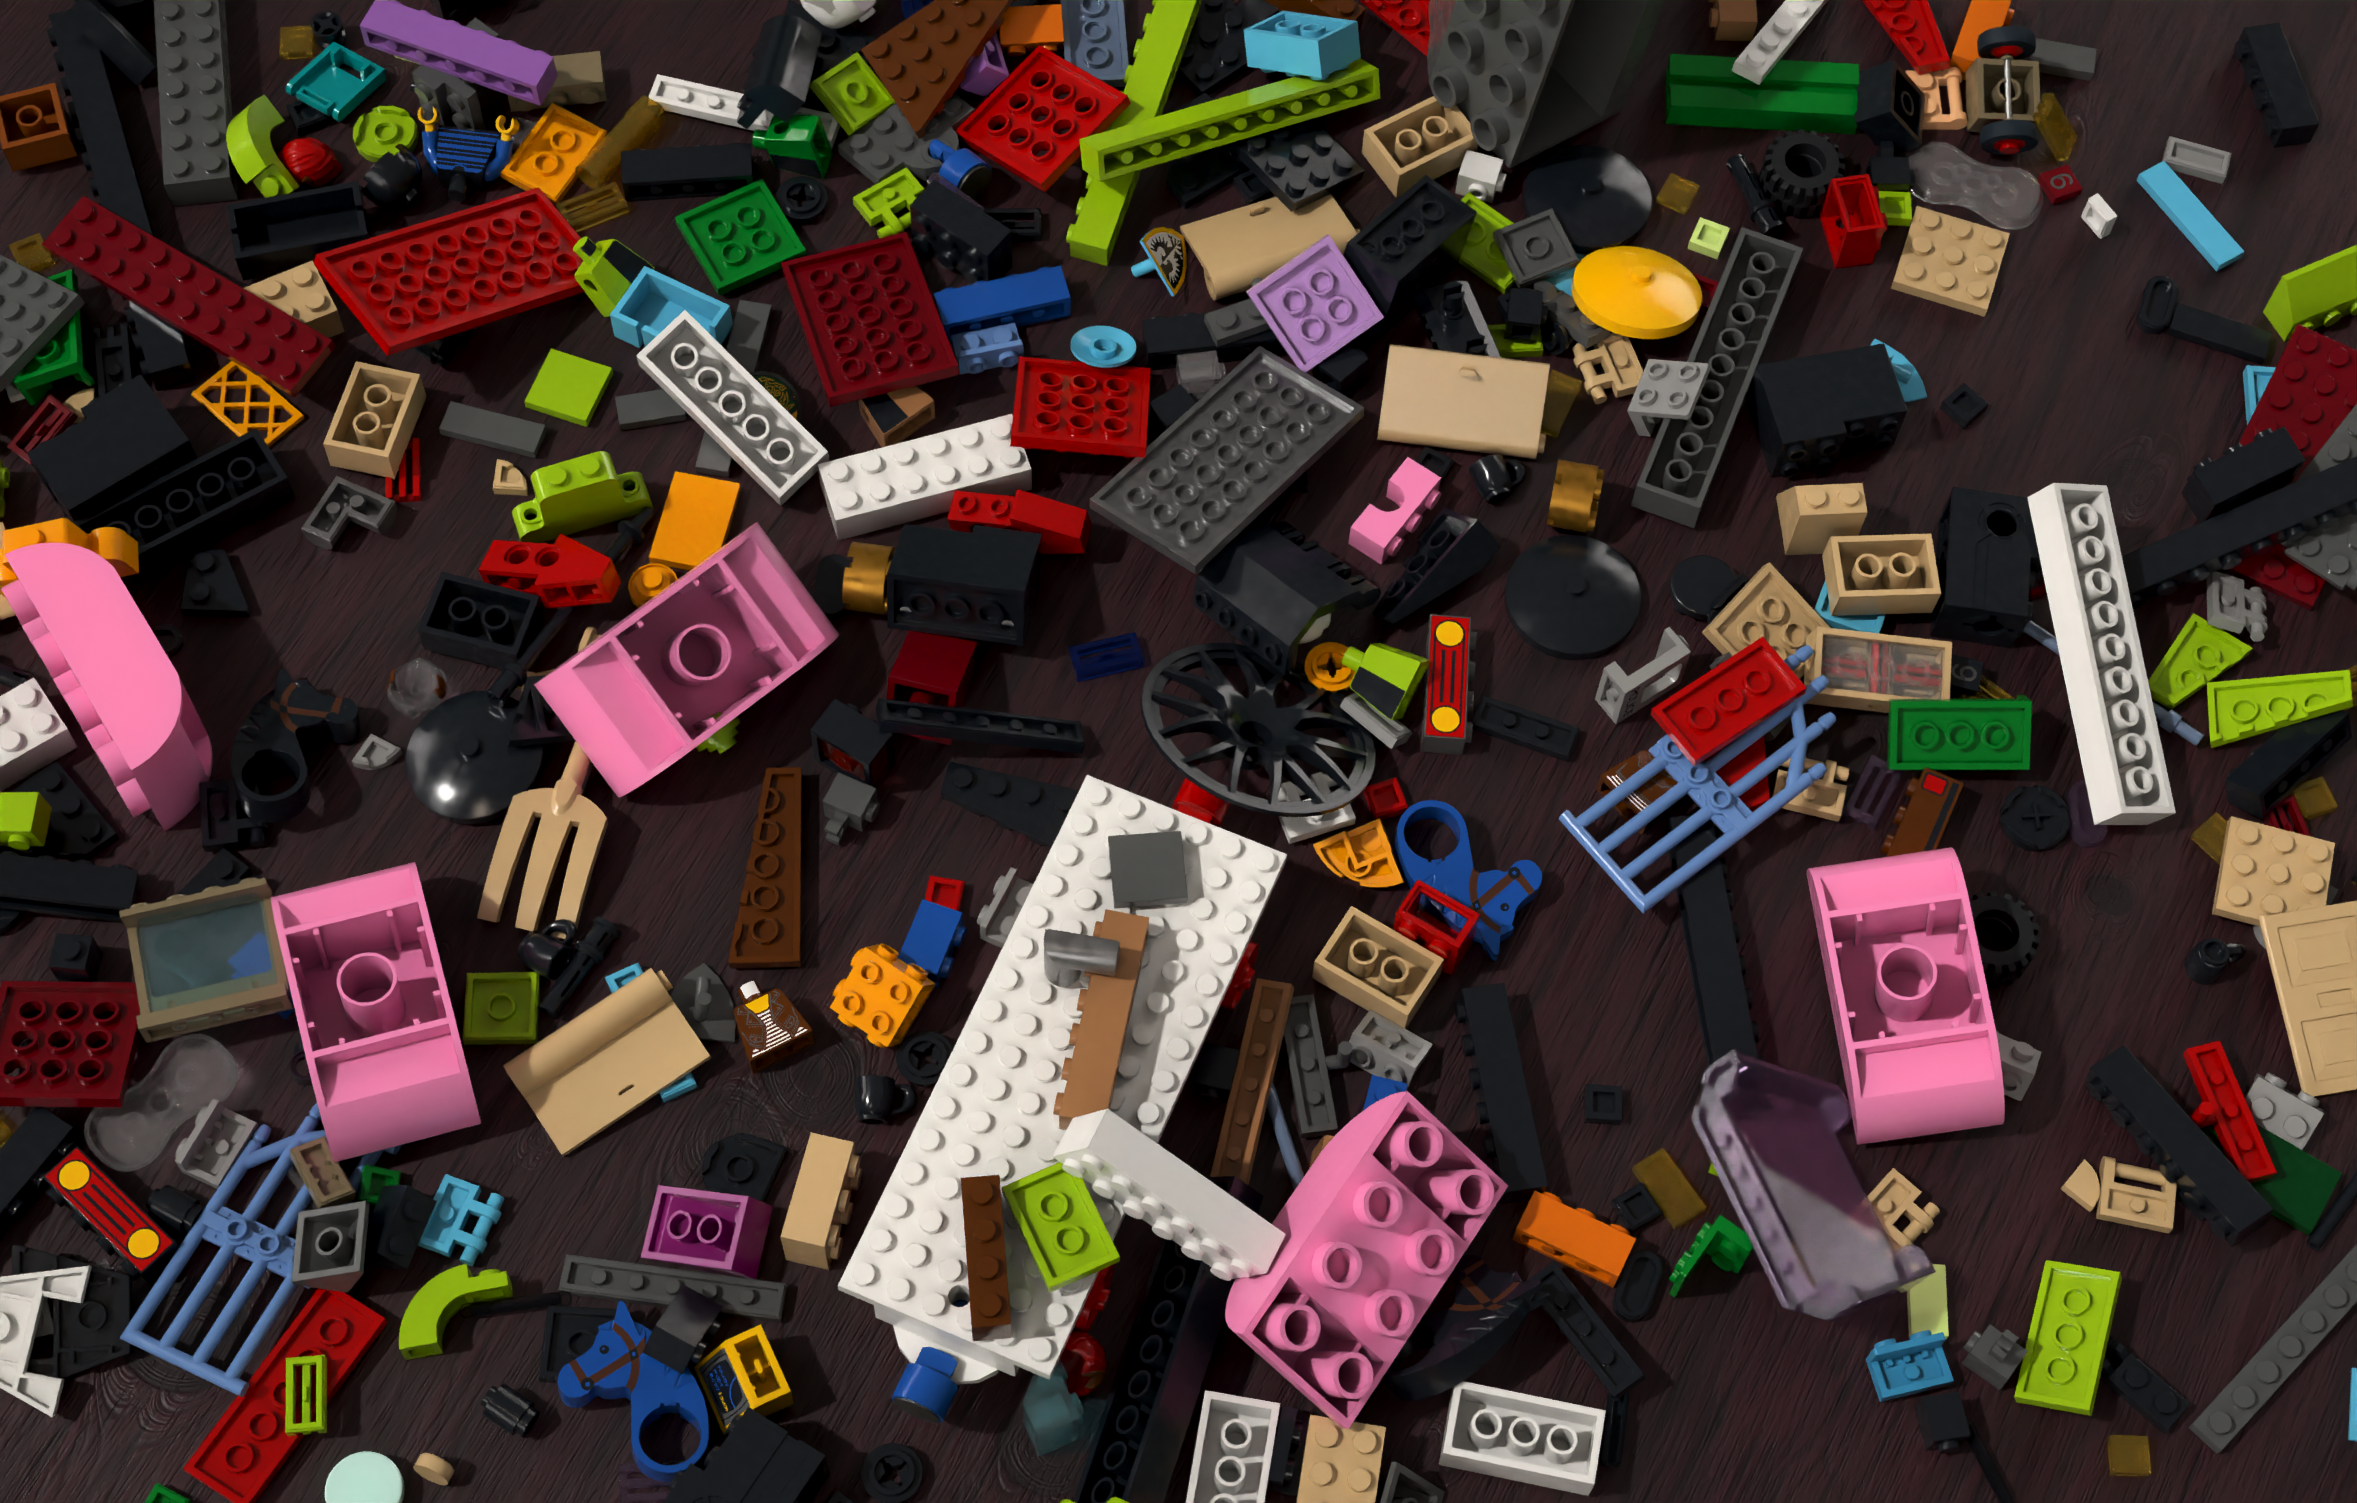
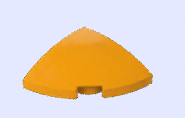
[1313,819,1405,888]

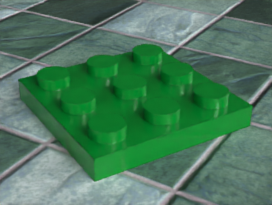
[675,179,807,296]

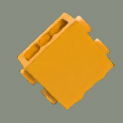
[830,943,936,1048]

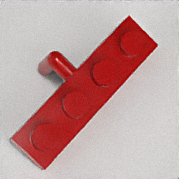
[2183,1040,2277,1183]

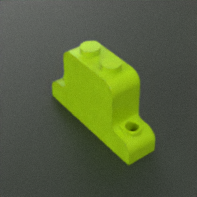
[512,451,653,543]

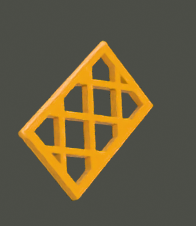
[191,361,304,447]

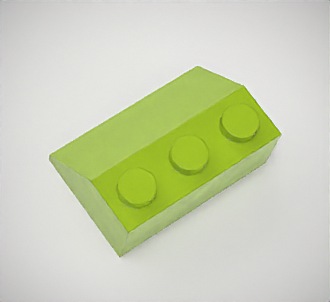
[2263,245,2357,341]

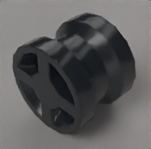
[311,11,347,51]

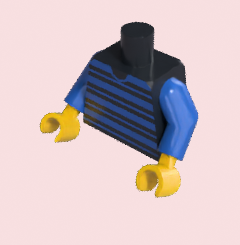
[417,107,519,202]

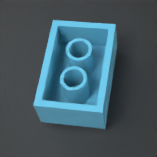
[1244,11,1361,80]

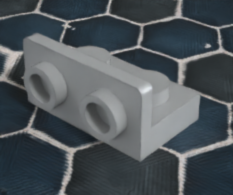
[977,867,1033,948]
[1349,1010,1433,1090]

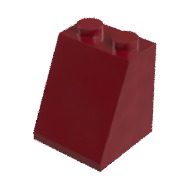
[887,631,977,745]

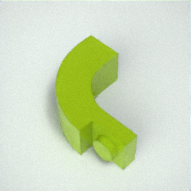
[226,95,300,198]

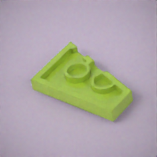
[2148,613,2253,710]

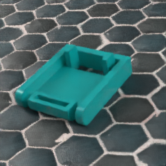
[286,41,386,122]

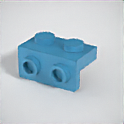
[1865,1330,1954,1402]

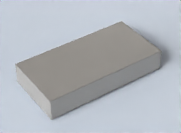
[2162,136,2232,184]
[1339,693,1412,749]

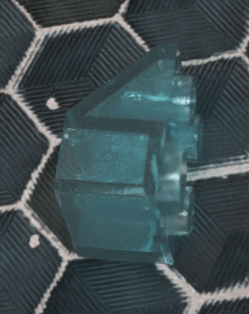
[1022,1359,1084,1457]

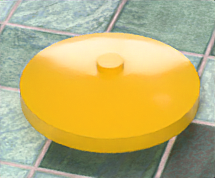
[1571,246,1702,339]

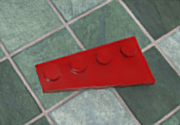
[1359,0,1430,57]
[1862,0,1950,75]

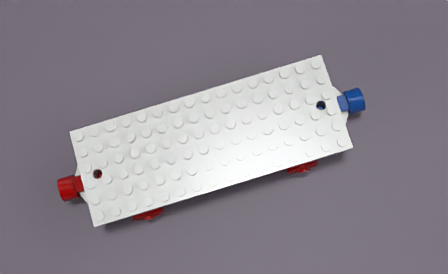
[838,775,1287,1423]

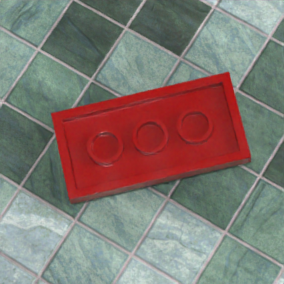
[1651,637,1807,766]

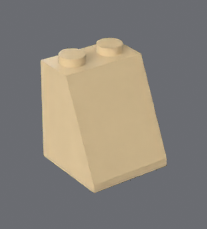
[1776,483,1868,555]

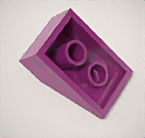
[641,1185,773,1279]

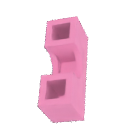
[1348,457,1441,565]

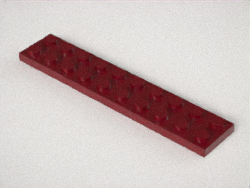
[41,196,336,398]

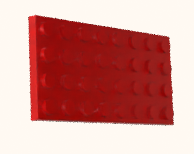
[314,187,585,356]

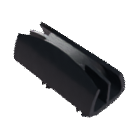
[1412,280,1501,358]

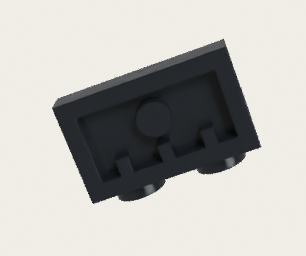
[1266,1406,1308,1498]

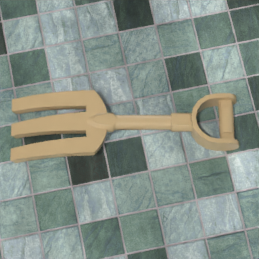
[477,627,608,940]

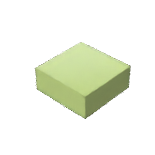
[1687,217,1730,260]

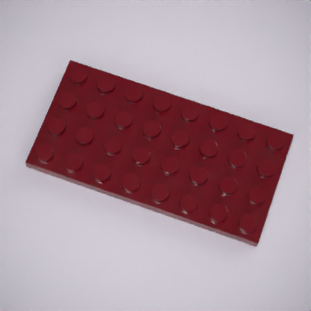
[2221,324,2357,610]

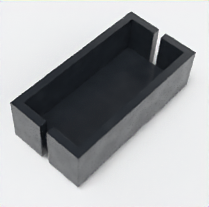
[227,181,371,281]

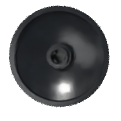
[1523,145,1652,255]
[1504,535,1641,660]
[405,691,546,824]

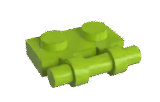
[853,167,925,238]

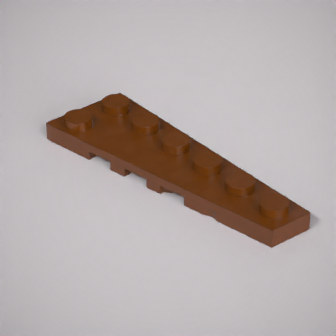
[729,767,802,969]

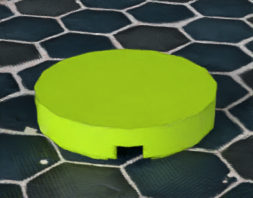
[353,105,419,163]

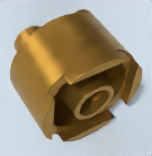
[1546,459,1604,532]
[842,542,895,615]

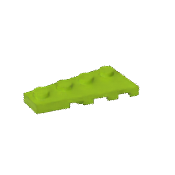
[2207,670,2353,748]

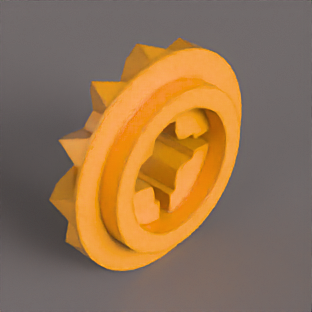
[1304,642,1356,693]

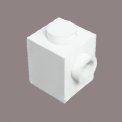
[1455,150,1507,203]

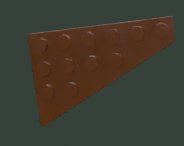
[861,0,1018,139]

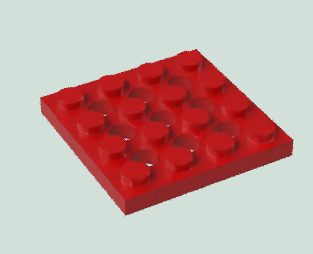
[955,45,1131,192]
[1010,356,1151,458]

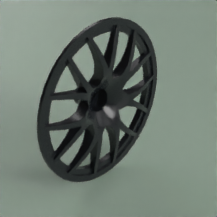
[1140,643,1375,817]

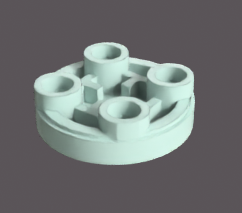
[325,1451,405,1503]

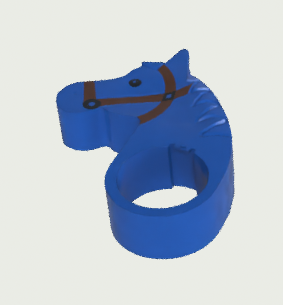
[1394,800,1542,962]
[557,1300,709,1483]

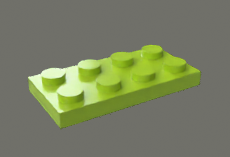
[2014,1260,2122,1416]

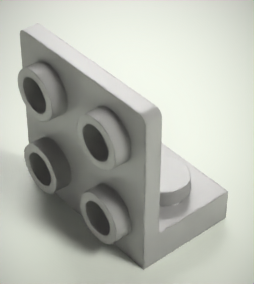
[1627,359,1710,436]

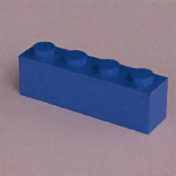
[933,265,1071,342]

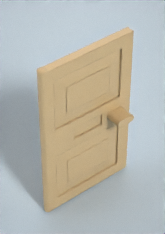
[2258,901,2357,1097]

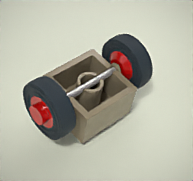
[1966,26,2041,155]

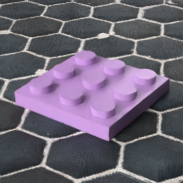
[1246,234,1384,373]

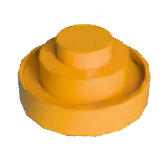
[628,563,678,608]

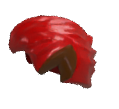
[277,136,342,188]
[1054,1330,1107,1398]

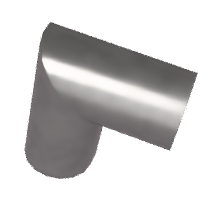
[301,476,397,550]
[1044,929,1120,987]

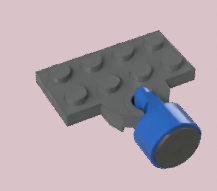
[837,93,992,203]

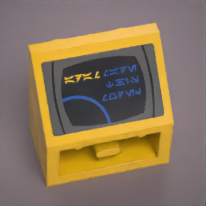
[694,1324,794,1436]

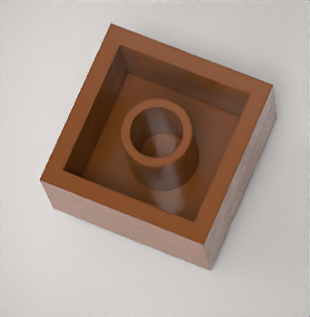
[0,83,77,172]

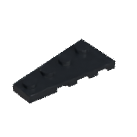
[941,762,1079,848]

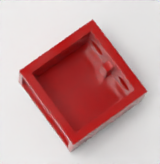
[1819,174,1888,269]
[1393,879,1480,976]

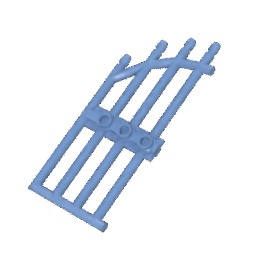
[1558,645,1837,914]
[120,1103,401,1397]

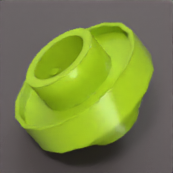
[696,712,741,754]

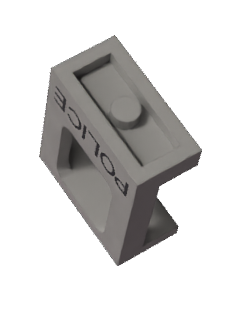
[1595,627,1691,724]

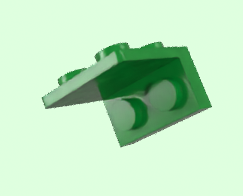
[1669,1215,1758,1298]

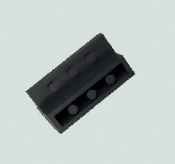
[737,15,822,129]

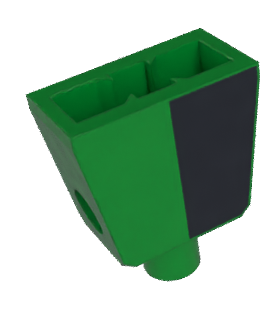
[752,115,833,180]

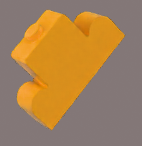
[0,518,139,597]

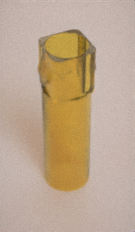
[575,95,665,190]

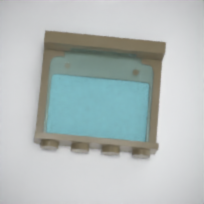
[119,878,293,1043]

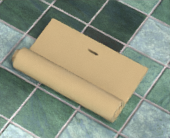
[1180,194,1360,300]
[1377,344,1550,459]
[503,968,711,1157]

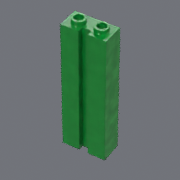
[1665,54,1860,134]

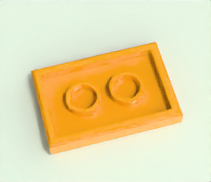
[501,103,608,207]
[649,471,741,571]

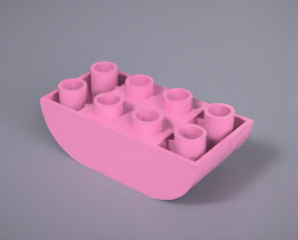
[534,522,839,798]
[1,543,213,832]
[1806,847,2005,1145]
[271,862,481,1162]
[1225,1091,1508,1429]

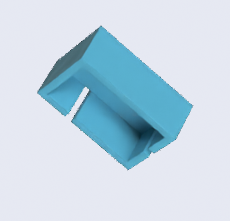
[610,266,733,348]

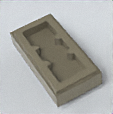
[290,1136,356,1209]

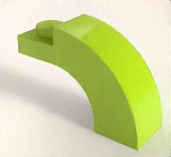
[399,1264,513,1360]

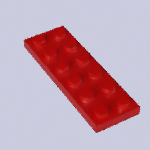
[183,1288,388,1503]

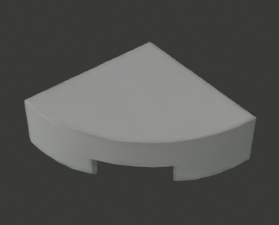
[352,734,402,770]

